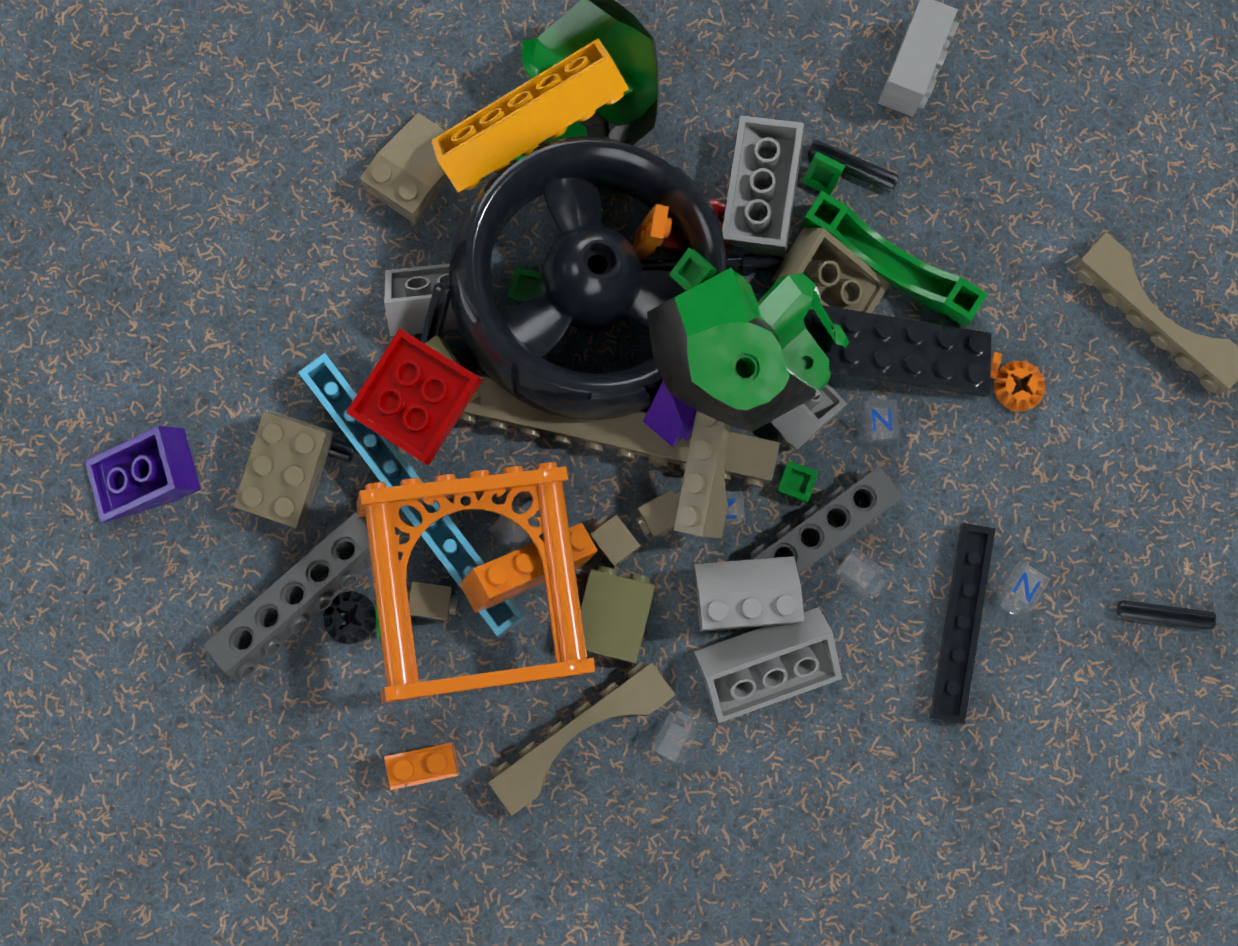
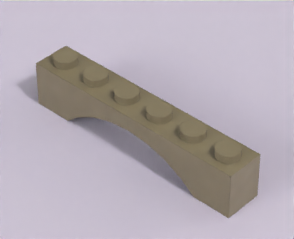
[1073,232,1238,395]
[674,411,731,539]
[488,662,676,816]

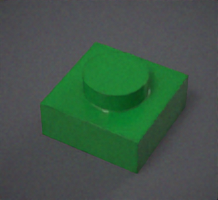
[802,152,845,195]
[669,248,717,291]
[508,267,542,303]
[776,460,819,504]

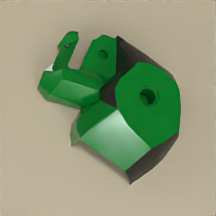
[515,0,659,162]
[647,268,849,432]

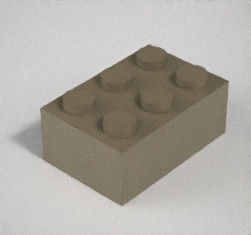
[233,411,335,528]

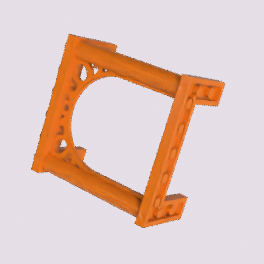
[356,462,595,704]

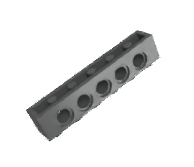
[748,466,904,575]
[203,512,372,682]

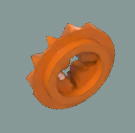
[994,360,1046,412]

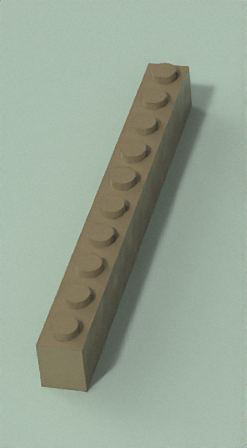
[458,374,780,488]

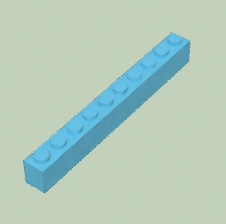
[298,353,525,638]

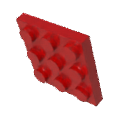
[346,328,483,466]

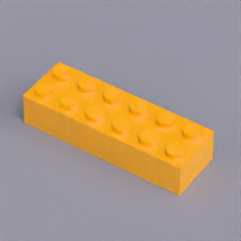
[431,38,629,193]

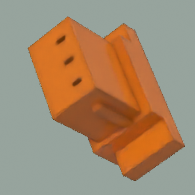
[991,352,1002,379]

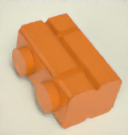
[384,742,460,790]

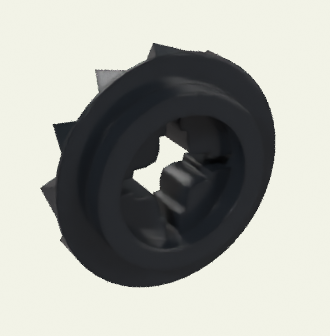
[323,591,376,644]

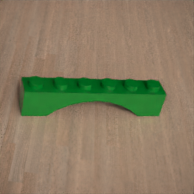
[800,191,988,328]

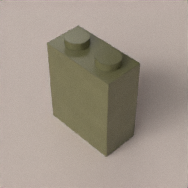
[581,566,655,664]

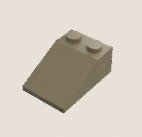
[360,113,449,225]
[771,228,889,313]

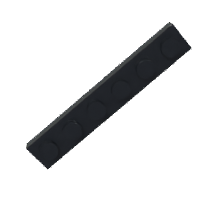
[929,523,996,724]

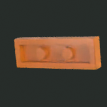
[633,204,672,260]

